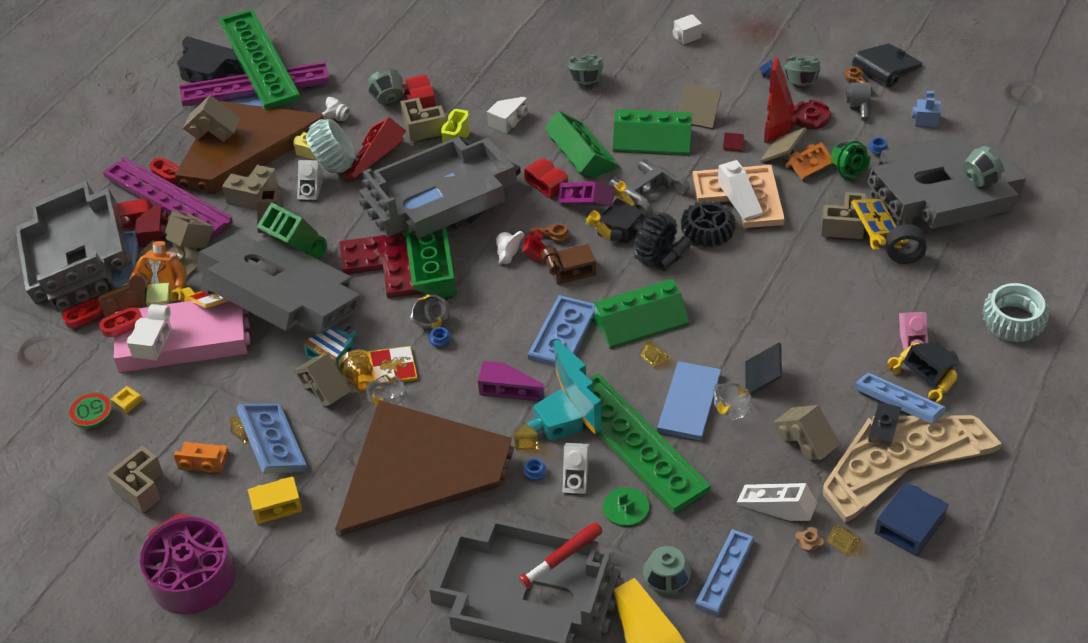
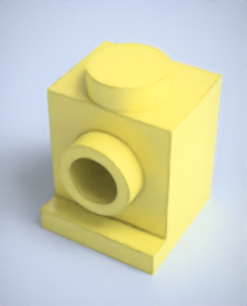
[293,132,317,160]

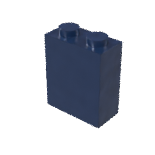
[874,482,949,557]

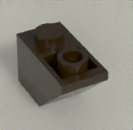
[257,188,283,233]

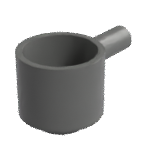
[846,83,871,121]

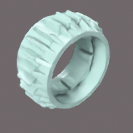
[306,119,356,173]
[982,283,1050,342]

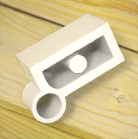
[127,304,172,361]

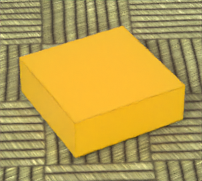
[111,386,143,414]

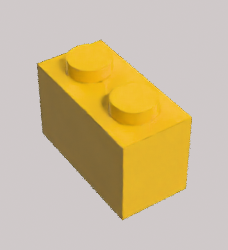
[248,477,303,524]

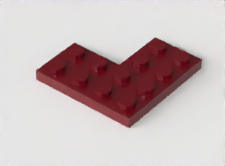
[339,233,424,299]

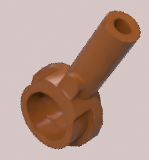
[844,67,873,91]
[529,223,570,242]

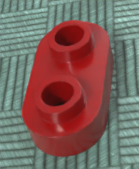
[149,158,179,184]
[63,299,104,328]
[99,308,143,337]

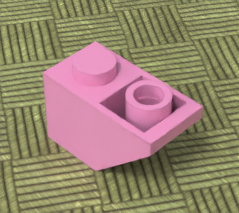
[899,312,928,350]

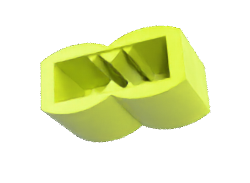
[441,109,470,143]

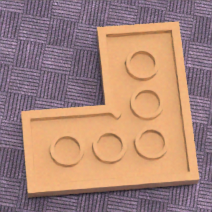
[693,165,785,228]

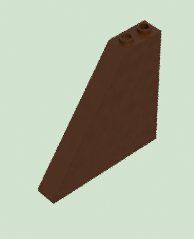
[175,101,324,194]
[335,400,515,536]

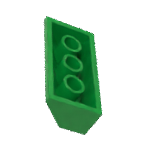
[613,109,692,156]
[545,111,620,178]
[405,227,458,298]
[594,279,689,349]

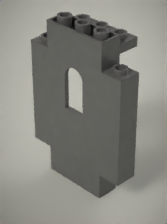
[867,134,1026,229]
[359,137,517,239]
[15,181,131,313]
[197,232,360,334]
[429,518,624,643]

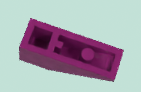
[557,182,615,207]
[478,361,545,401]

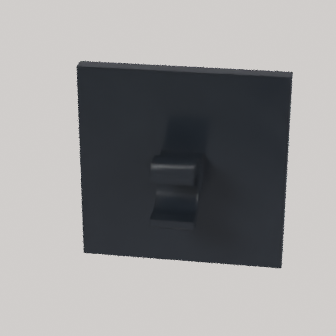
[745,342,782,396]

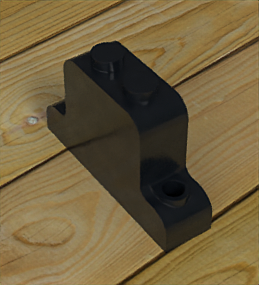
[177,36,245,83]

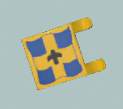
[851,199,908,250]

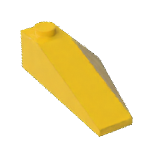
[613,578,685,643]

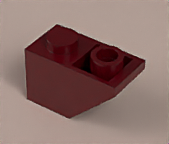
[135,203,168,247]

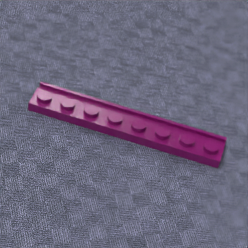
[179,62,330,107]
[103,157,233,239]

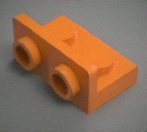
[785,142,831,180]
[174,442,229,473]

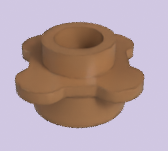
[795,527,824,552]

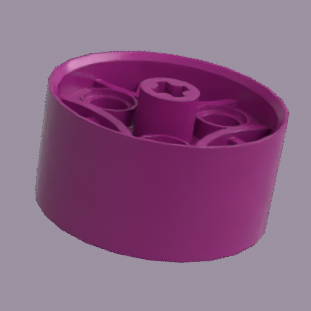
[139,516,236,614]

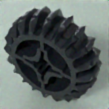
[681,200,736,248]
[633,211,677,267]

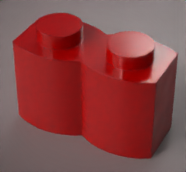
[403,74,436,108]
[524,158,568,199]

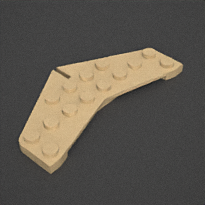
[823,415,1002,523]

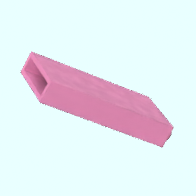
[114,301,251,373]

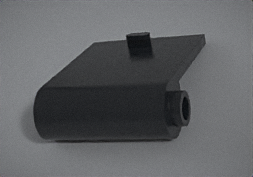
[852,43,923,87]

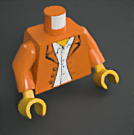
[123,241,187,302]

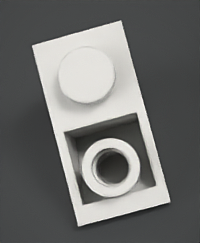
[487,97,528,134]
[297,160,323,200]
[562,443,589,494]

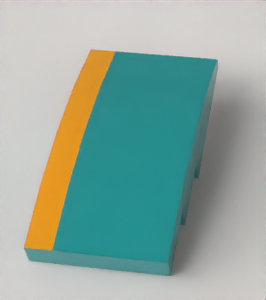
[554,340,602,434]

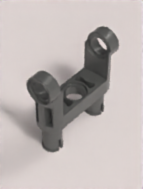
[609,159,690,219]

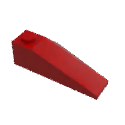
[764,58,797,143]
[344,116,406,182]

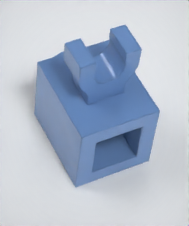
[912,91,941,128]

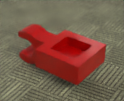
[522,228,546,263]

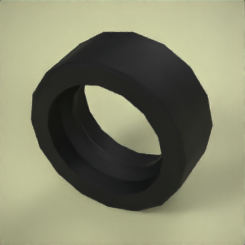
[886,224,927,264]

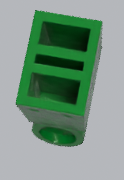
[257,202,327,259]

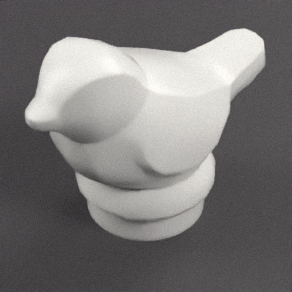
[322,97,350,122]
[496,231,524,265]

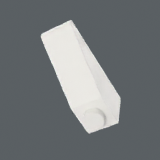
[718,160,763,221]
[737,483,818,521]

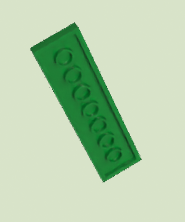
[218,9,300,110]
[589,373,711,514]

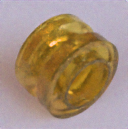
[338,350,373,384]

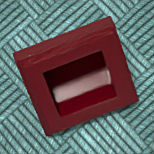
[723,132,745,151]

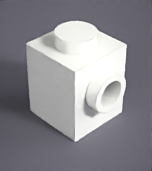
[672,14,702,45]

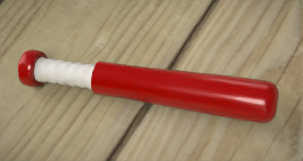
[519,522,603,589]

